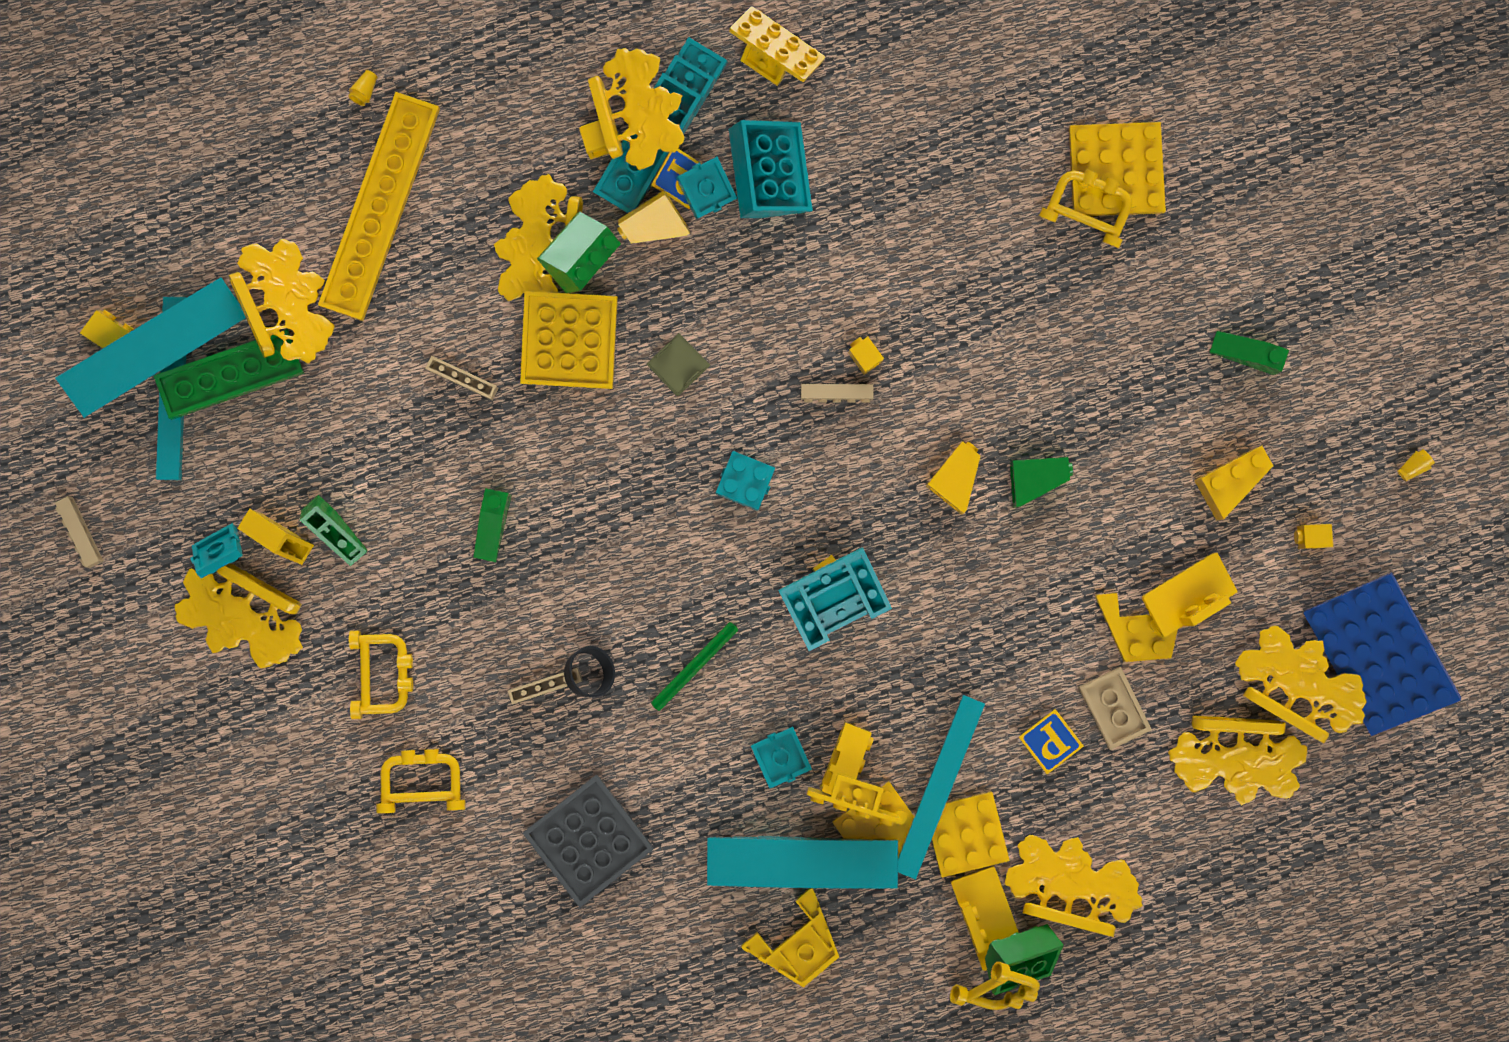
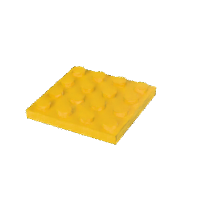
[1069,122,1166,216]
[520,291,618,389]

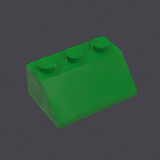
[537,212,621,293]
[985,924,1064,996]

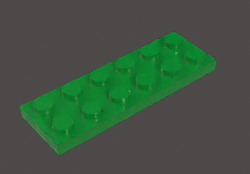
[153,329,305,420]

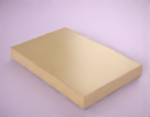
[1078,667,1152,750]

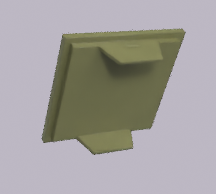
[646,333,711,397]

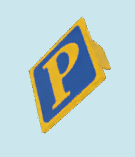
[651,149,702,209]
[1018,709,1084,774]

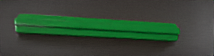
[651,622,738,711]

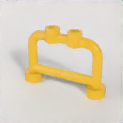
[1039,169,1132,248]
[349,631,413,720]
[376,749,466,813]
[950,962,1040,1010]

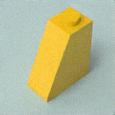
[617,190,690,244]
[926,441,980,515]
[237,508,314,565]

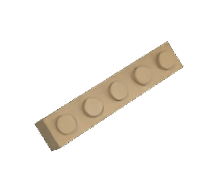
[425,356,499,401]
[801,384,873,403]
[55,496,104,568]
[508,667,583,704]

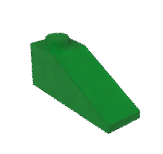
[1209,331,1289,375]
[474,488,512,562]
[300,495,368,566]

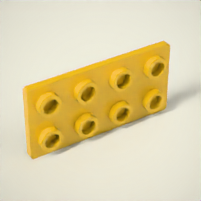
[729,7,825,86]
[1142,552,1237,637]
[807,774,900,826]
[951,866,1019,971]

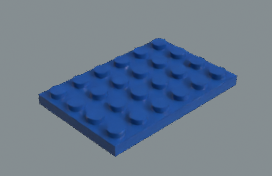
[1304,572,1461,736]

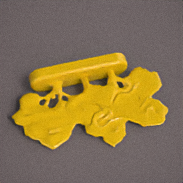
[588,48,684,170]
[494,174,583,301]
[229,239,335,364]
[174,563,303,669]
[1235,626,1367,743]
[1168,716,1307,806]
[1004,835,1143,937]

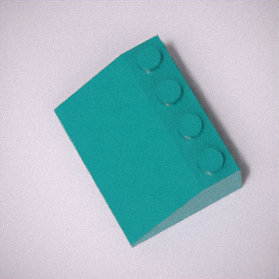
[728,120,813,218]

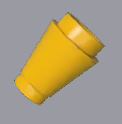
[348,70,378,106]
[1397,449,1435,482]

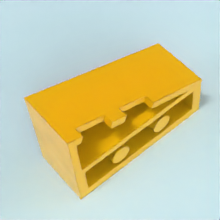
[1194,446,1273,521]

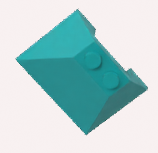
[778,547,892,651]

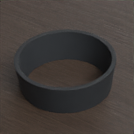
[564,646,615,697]

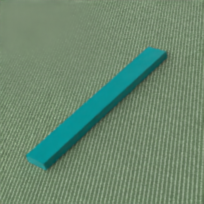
[156,297,187,481]
[898,695,985,880]

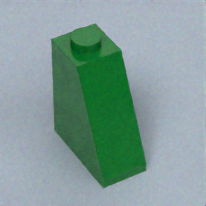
[1010,457,1073,508]

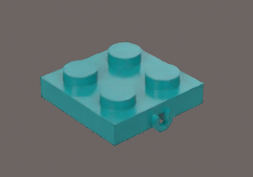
[676,157,737,219]
[715,451,775,511]
[190,523,243,578]
[750,726,812,789]

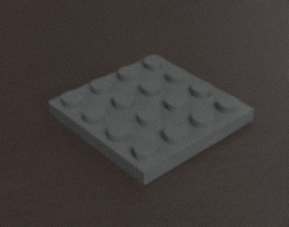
[523,774,654,907]

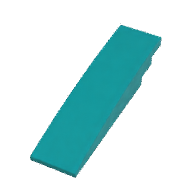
[593,37,728,213]
[55,277,246,418]
[707,836,898,889]

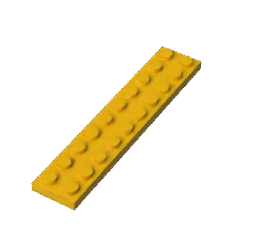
[318,92,440,321]

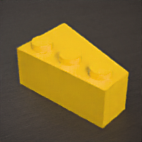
[80,309,134,348]
[820,722,874,795]

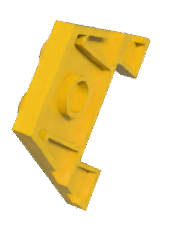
[1095,593,1178,662]
[741,888,839,988]

